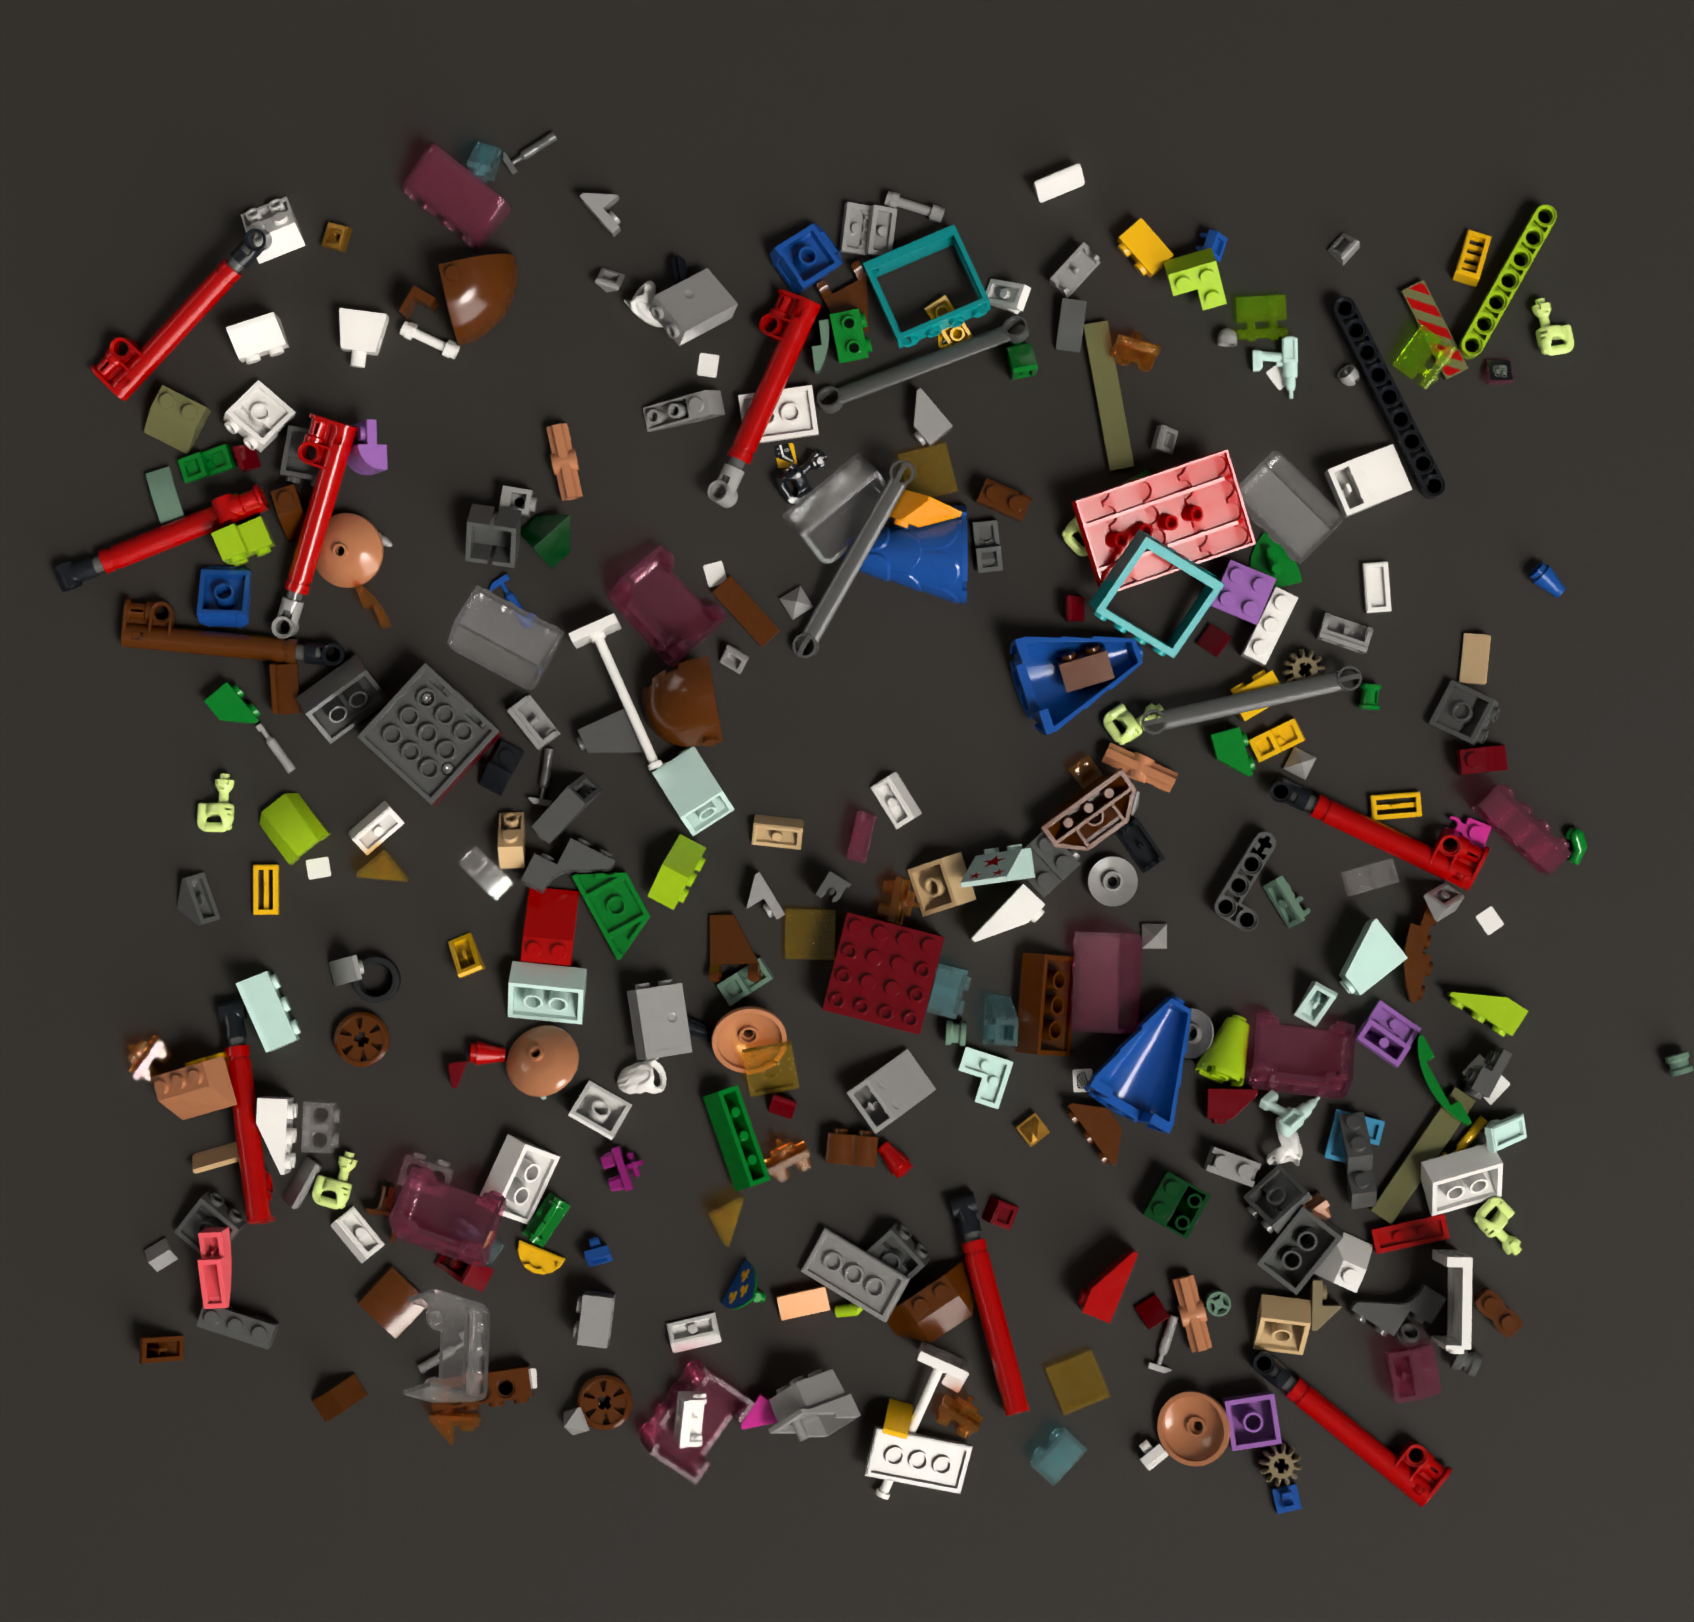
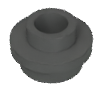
[1395,1323,1420,1348]

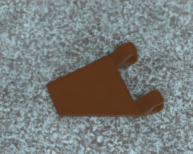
[816,261,869,333]
[709,914,761,983]

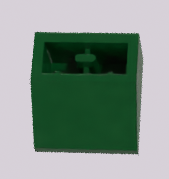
[1141,1170,1211,1239]

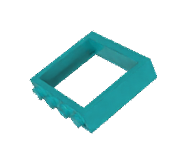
[863,224,991,349]
[1089,529,1225,658]

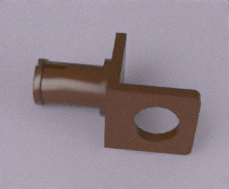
[365,1186,401,1244]

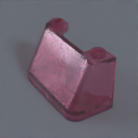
[609,545,728,667]
[1248,1012,1356,1099]
[388,1166,507,1267]

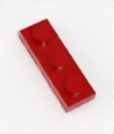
[1370,1214,1450,1254]

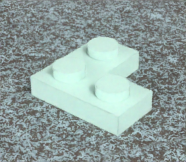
[958,1047,1013,1109]

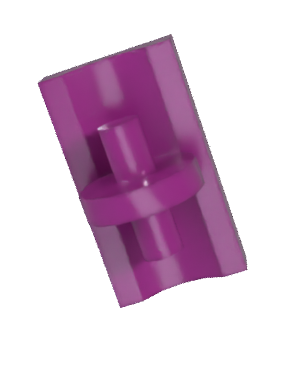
[600,1145,644,1191]

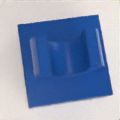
[1196,229,1228,262]
[584,1236,614,1267]
[1271,1483,1302,1514]

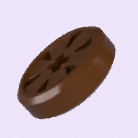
[334,1012,390,1067]
[577,1374,633,1430]

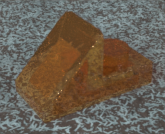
[429,1412,481,1446]

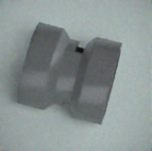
[1450,1350,1483,1377]

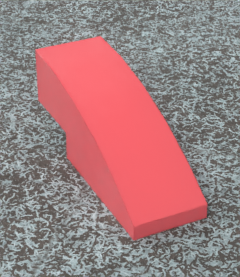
[197,1227,232,1309]

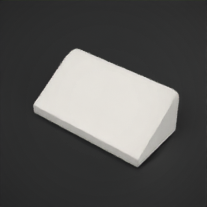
[1033,163,1085,203]
[870,772,922,830]
[348,801,404,855]
[331,1206,385,1263]
[666,1312,722,1353]

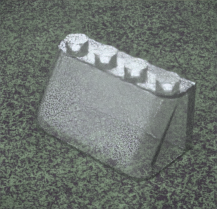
[1239,451,1344,565]
[782,453,886,563]
[448,585,565,690]

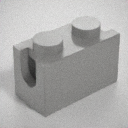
[1203,1145,1261,1187]

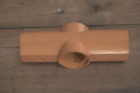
[546,423,583,501]
[1101,742,1178,793]
[1172,1274,1212,1353]

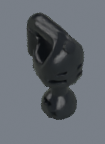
[775,450,828,505]

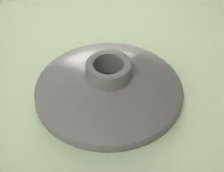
[1088,857,1138,906]
[1184,1008,1214,1058]

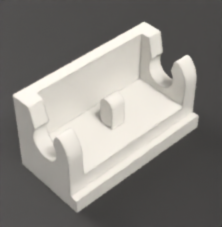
[673,1391,707,1448]

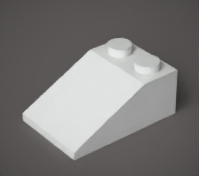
[970,884,1045,942]

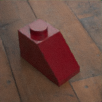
[1455,745,1508,776]
[1205,1088,1258,1124]
[434,1242,494,1292]

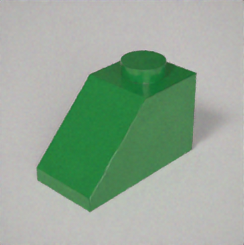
[1006,341,1038,380]

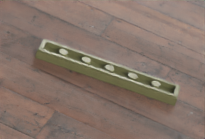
[1083,320,1134,472]
[1370,1087,1476,1225]

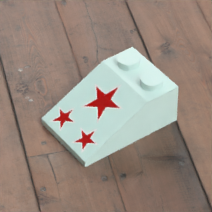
[961,844,1035,888]

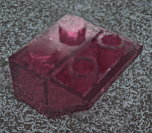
[1384,1343,1442,1404]

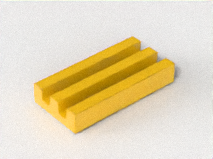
[1369,792,1422,820]
[253,865,279,915]

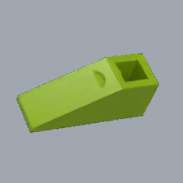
[1446,992,1529,1037]

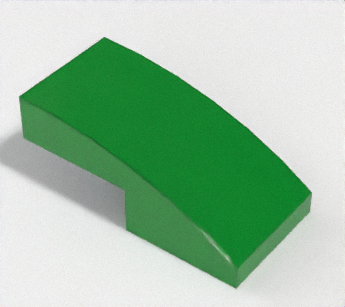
[177,444,236,484]

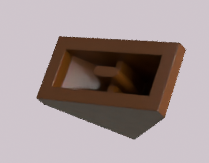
[139,1335,184,1364]
[312,1373,368,1422]

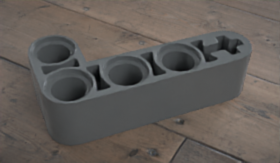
[1213,832,1276,931]

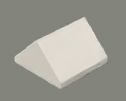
[568,1080,632,1140]

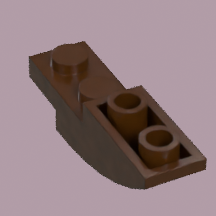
[1401,902,1437,1004]

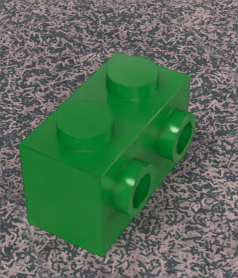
[829,308,872,364]

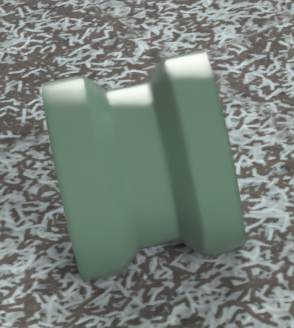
[945,1020,967,1046]
[1664,1051,1694,1077]
[1204,1290,1231,1317]

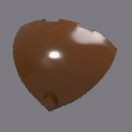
[438,254,518,346]
[641,656,723,747]

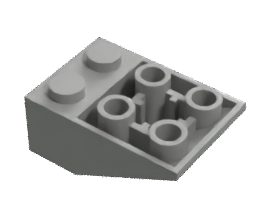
[846,1049,936,1134]

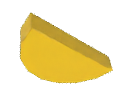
[518,1240,566,1275]

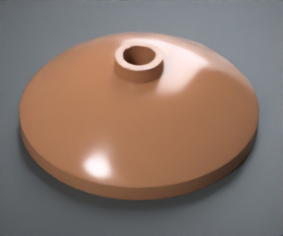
[316,513,384,588]
[712,1006,787,1073]
[506,1025,579,1097]
[1157,1391,1230,1467]

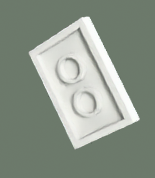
[738,385,819,443]

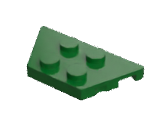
[572,872,651,960]

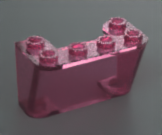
[639,1360,755,1484]

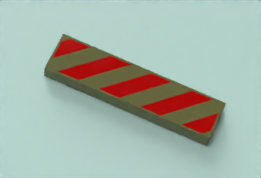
[1401,280,1468,380]

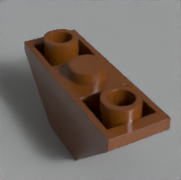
[1066,1102,1122,1166]

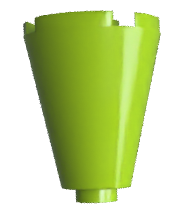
[1195,1015,1250,1087]

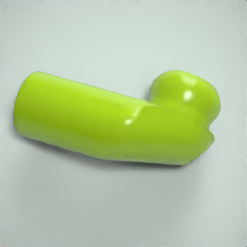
[835,1302,863,1318]

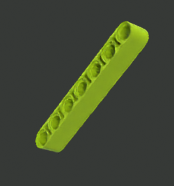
[1458,205,1557,359]

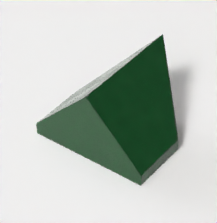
[521,515,570,569]

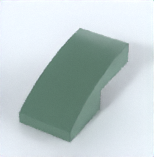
[812,319,829,374]
[146,466,185,525]
[717,957,775,1006]

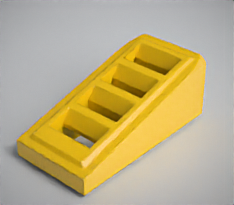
[1453,229,1492,287]

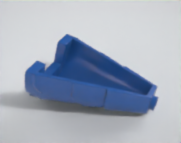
[842,505,968,604]
[1010,636,1143,735]
[1084,996,1191,1134]

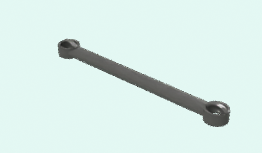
[817,316,1030,414]
[792,460,916,658]
[1141,666,1362,735]

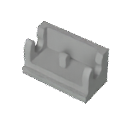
[1049,242,1101,299]
[1316,612,1373,654]
[507,695,561,751]

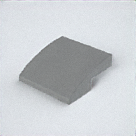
[839,202,897,257]

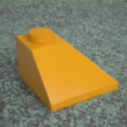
[890,490,962,529]

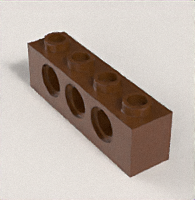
[429,1365,534,1414]

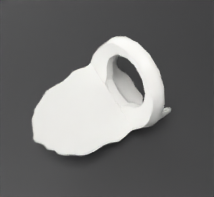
[624,281,663,327]
[616,1058,667,1094]
[1266,1116,1303,1166]

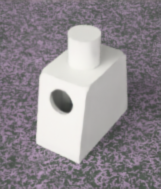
[339,308,389,368]

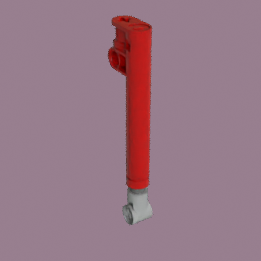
[707,288,821,508]
[271,413,357,639]

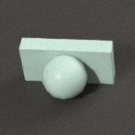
[1484,1113,1527,1152]

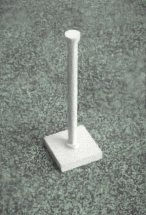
[568,613,663,771]
[875,1341,968,1500]

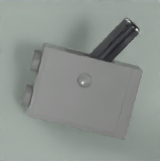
[649,256,738,346]
[627,979,714,1060]

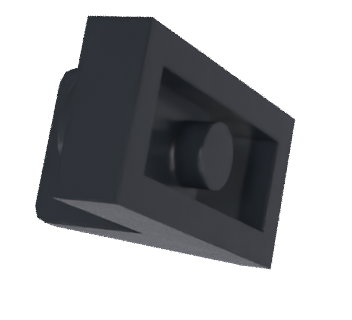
[479,741,525,796]

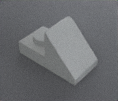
[580,193,621,238]
[747,872,786,920]

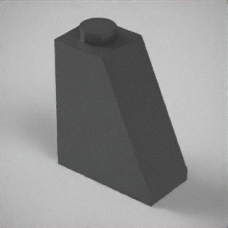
[576,709,644,754]
[532,773,602,844]

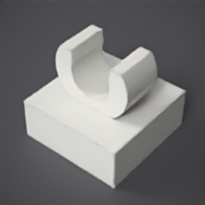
[1139,1440,1169,1471]

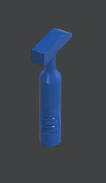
[489,574,533,630]

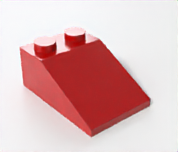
[521,888,580,966]
[1077,1248,1139,1323]

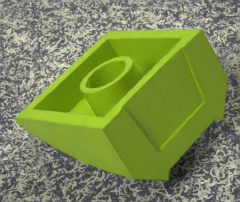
[259,793,331,865]

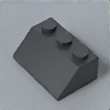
[296,654,390,744]
[1257,1206,1344,1295]

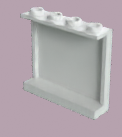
[1431,1249,1473,1354]

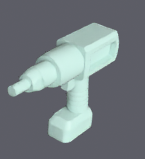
[1252,336,1298,399]
[1259,1090,1320,1137]

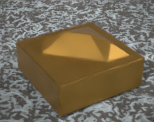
[321,222,353,253]
[1015,1112,1050,1147]

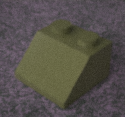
[144,385,211,455]

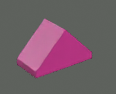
[741,1393,777,1430]

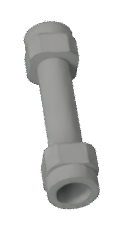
[884,191,945,223]

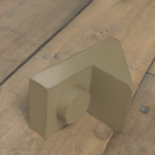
[1310,1278,1342,1331]

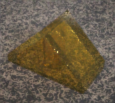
[356,850,409,882]
[708,1196,745,1247]

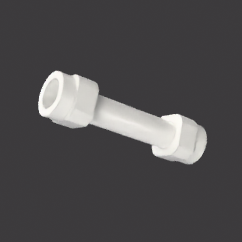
[400,321,460,359]

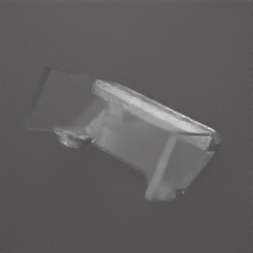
[403,1289,490,1403]

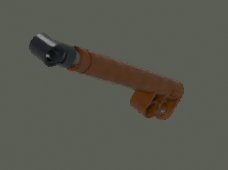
[121,598,347,667]

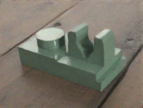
[1262,875,1311,928]

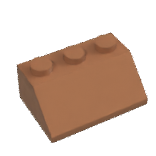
[152,1056,237,1120]

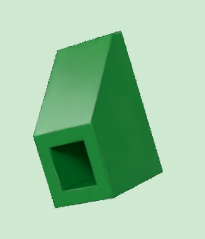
[204,682,262,724]
[1209,727,1255,777]

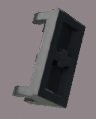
[1115,818,1166,873]

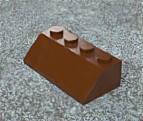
[1015,953,1078,1056]

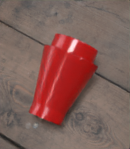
[469,1041,505,1065]
[877,1141,913,1179]

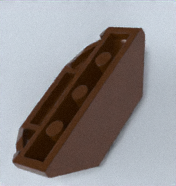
[1040,768,1136,851]
[887,1259,975,1343]

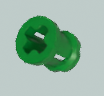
[1358,684,1382,710]

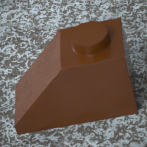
[270,484,306,542]

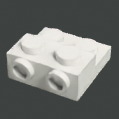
[223,380,296,452]

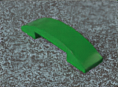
[1417,1035,1472,1126]

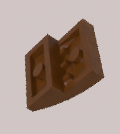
[357,1266,430,1339]

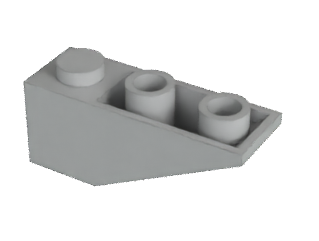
[643,390,725,432]

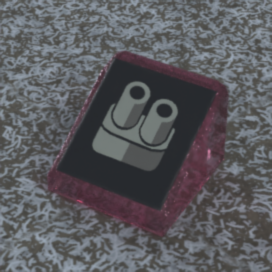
[1486,359,1514,385]

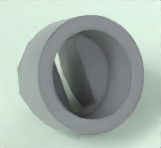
[1217,328,1237,347]
[1337,364,1360,386]

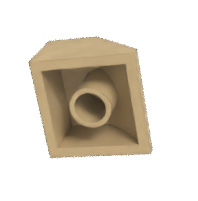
[907,852,976,917]
[1253,1294,1311,1355]

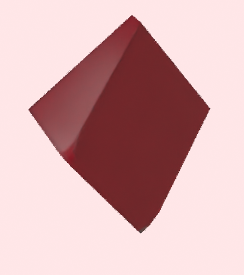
[233,445,261,473]
[1065,595,1085,622]
[1196,624,1231,658]
[448,1060,469,1088]
[768,1094,797,1119]
[982,1196,1019,1230]
[1134,1294,1170,1330]

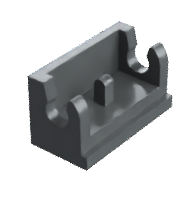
[815,871,851,903]

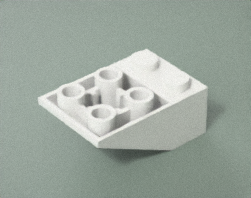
[1324,444,1412,519]
[256,1096,298,1175]

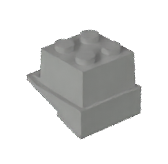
[768,1369,861,1442]

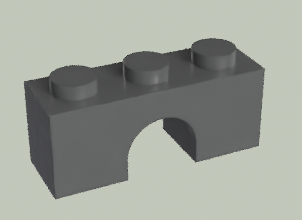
[196,1306,279,1350]

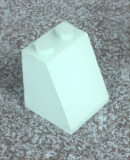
[652,747,735,836]
[1339,918,1408,995]

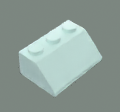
[508,961,587,1025]
[236,971,301,1053]

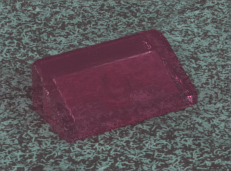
[847,811,876,863]

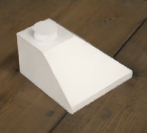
[1314,1232,1373,1293]

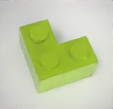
[1163,248,1227,311]
[211,516,276,567]
[647,834,706,910]

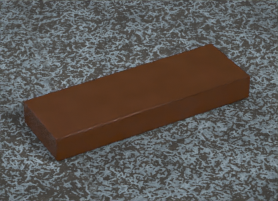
[712,576,780,648]

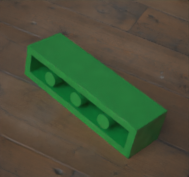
[703,1085,771,1192]

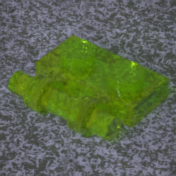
[1235,295,1288,342]
[1393,324,1456,390]

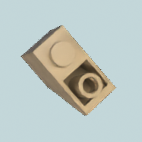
[497,812,526,869]

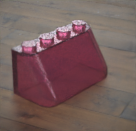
[402,142,511,249]
[1070,931,1142,1034]

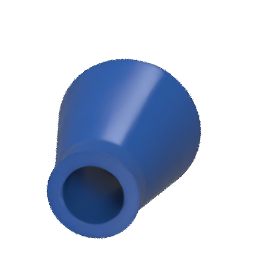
[1529,562,1566,598]

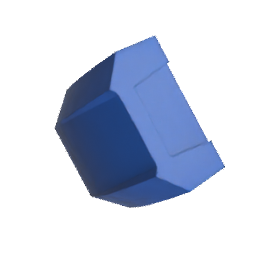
[770,223,843,295]
[197,565,251,628]

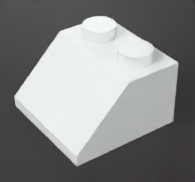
[226,312,289,364]

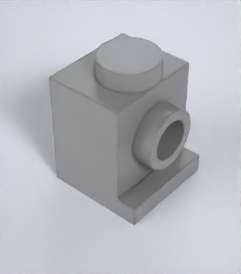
[499,485,537,517]

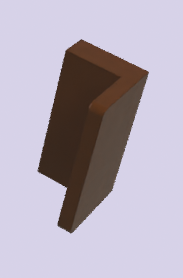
[399,285,440,320]
[269,663,301,715]

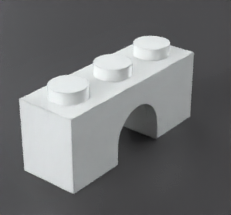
[1240,587,1298,667]

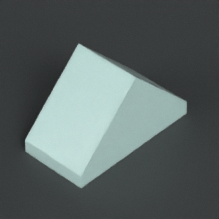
[1294,981,1338,1027]

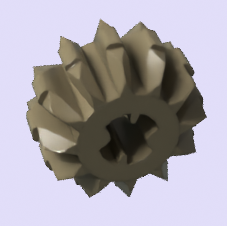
[1282,649,1325,683]
[1259,1443,1302,1486]

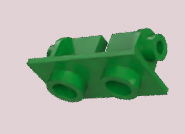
[522,1192,571,1247]

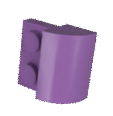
[347,419,388,475]
[1354,1000,1421,1068]

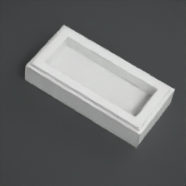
[1362,562,1392,613]

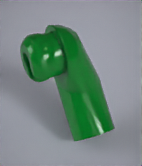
[1566,827,1587,865]

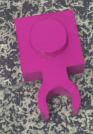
[1444,816,1492,848]

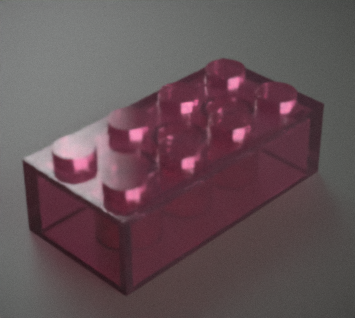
[1470,784,1572,876]

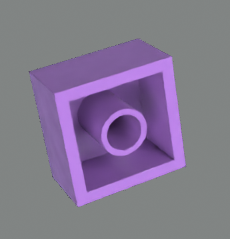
[1210,560,1276,625]
[1222,1390,1282,1451]

